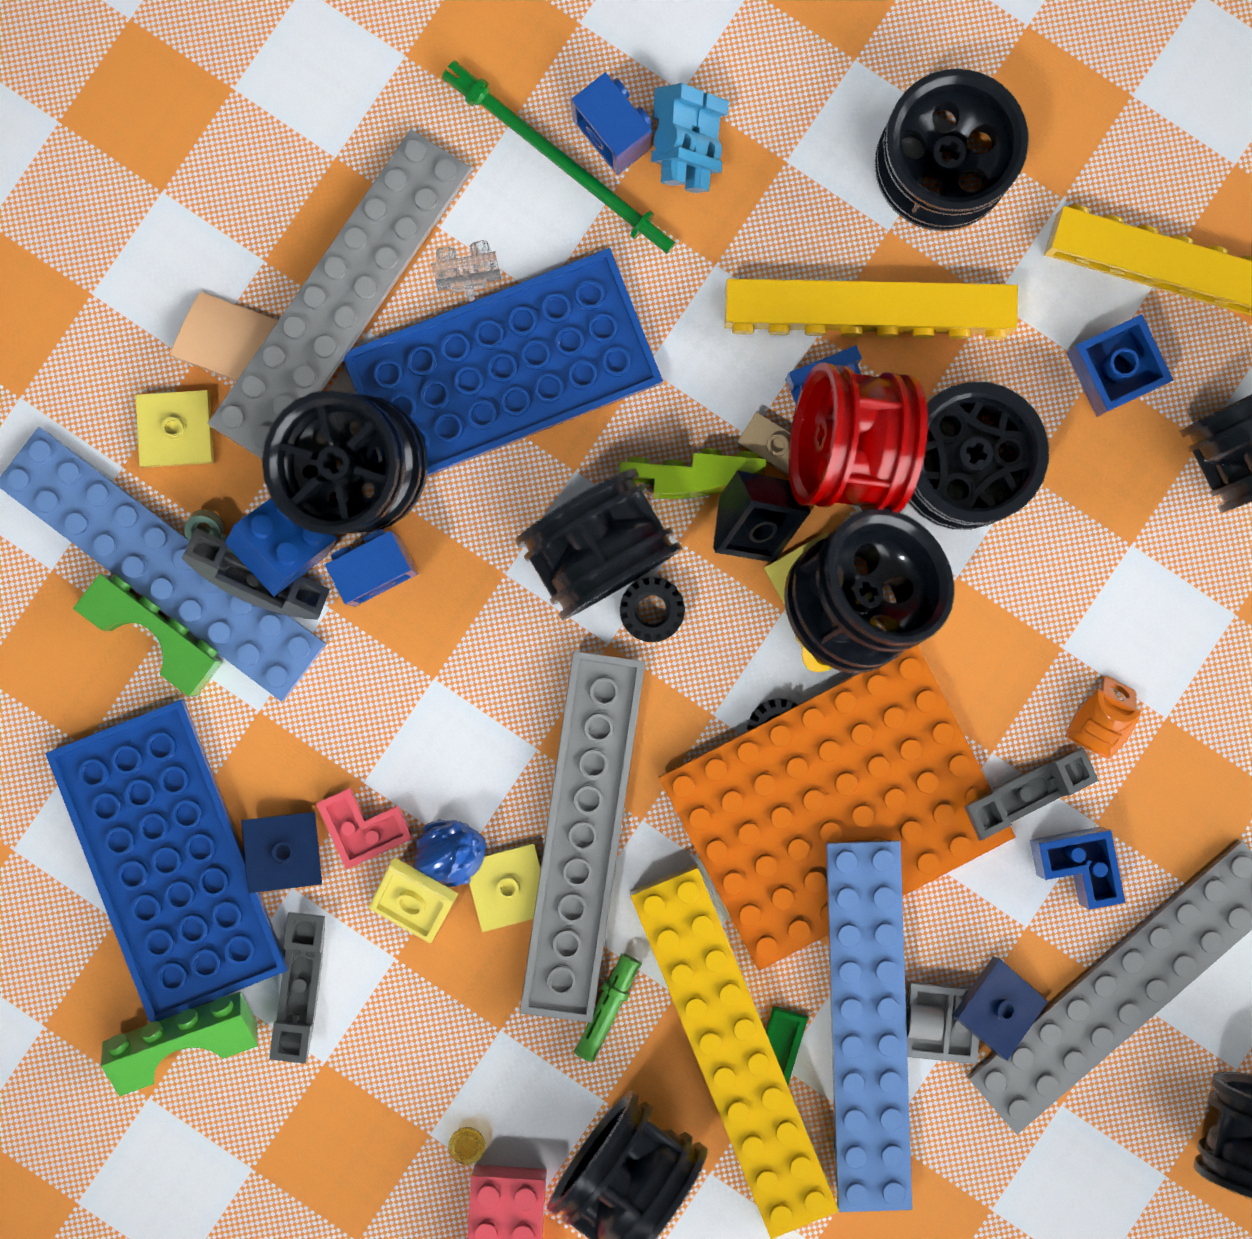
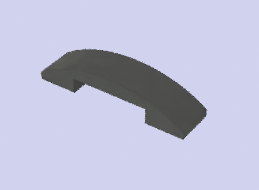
[182,528,330,620]
[964,748,1099,840]
[269,912,325,1064]

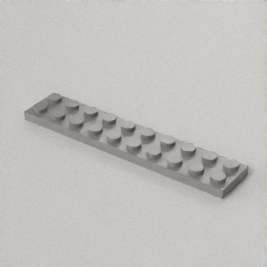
[208,129,471,460]
[519,651,645,1023]
[967,840,1252,1135]

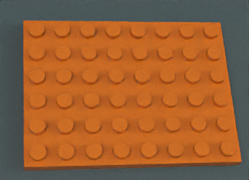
[658,645,1016,971]

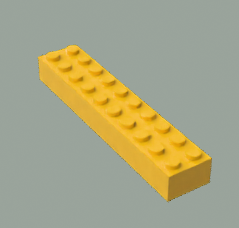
[630,864,839,1239]

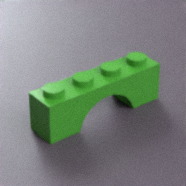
[73,573,223,697]
[101,991,258,1097]

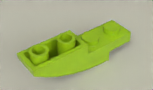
[619,448,766,500]

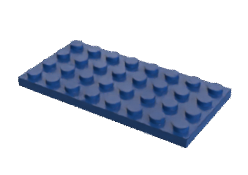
[344,248,663,477]
[45,699,288,1023]

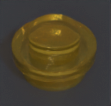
[448,1127,485,1165]

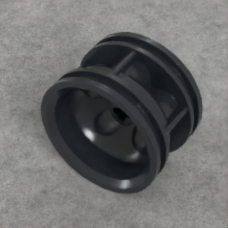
[875,69,1029,231]
[1179,394,1252,513]
[514,468,683,621]
[784,508,954,673]
[1193,1071,1252,1199]
[547,1090,708,1239]

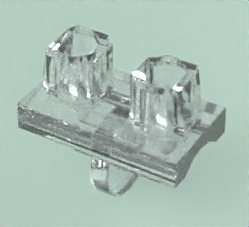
[431,240,501,301]

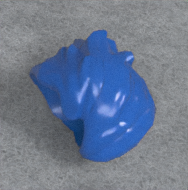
[413,819,486,887]

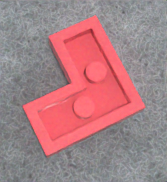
[316,788,414,870]

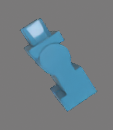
[651,83,729,193]

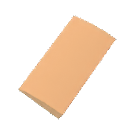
[170,292,278,381]

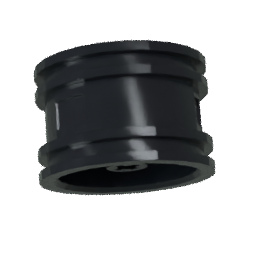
[908,382,1049,530]

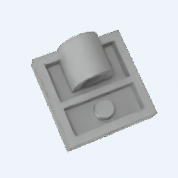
[906,981,979,1064]

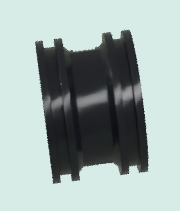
[262,390,428,535]

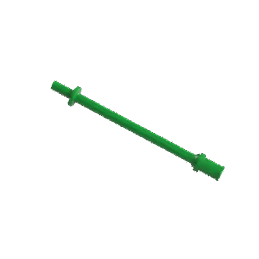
[442,60,676,254]

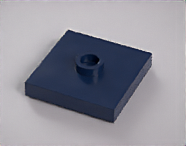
[241,812,322,893]
[952,956,1048,1061]

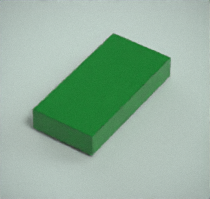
[765,1005,808,1085]

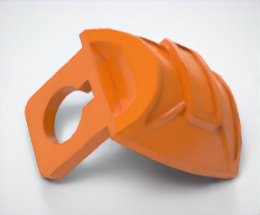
[1065,676,1141,759]

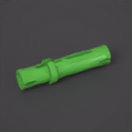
[573,953,642,1062]

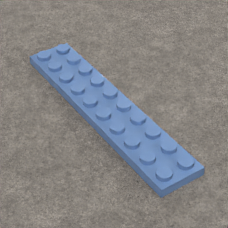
[0,427,327,702]
[826,840,912,1212]

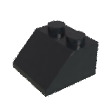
[713,470,811,562]

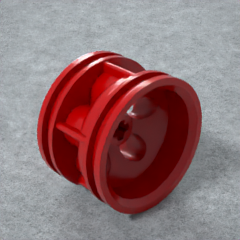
[788,363,927,513]

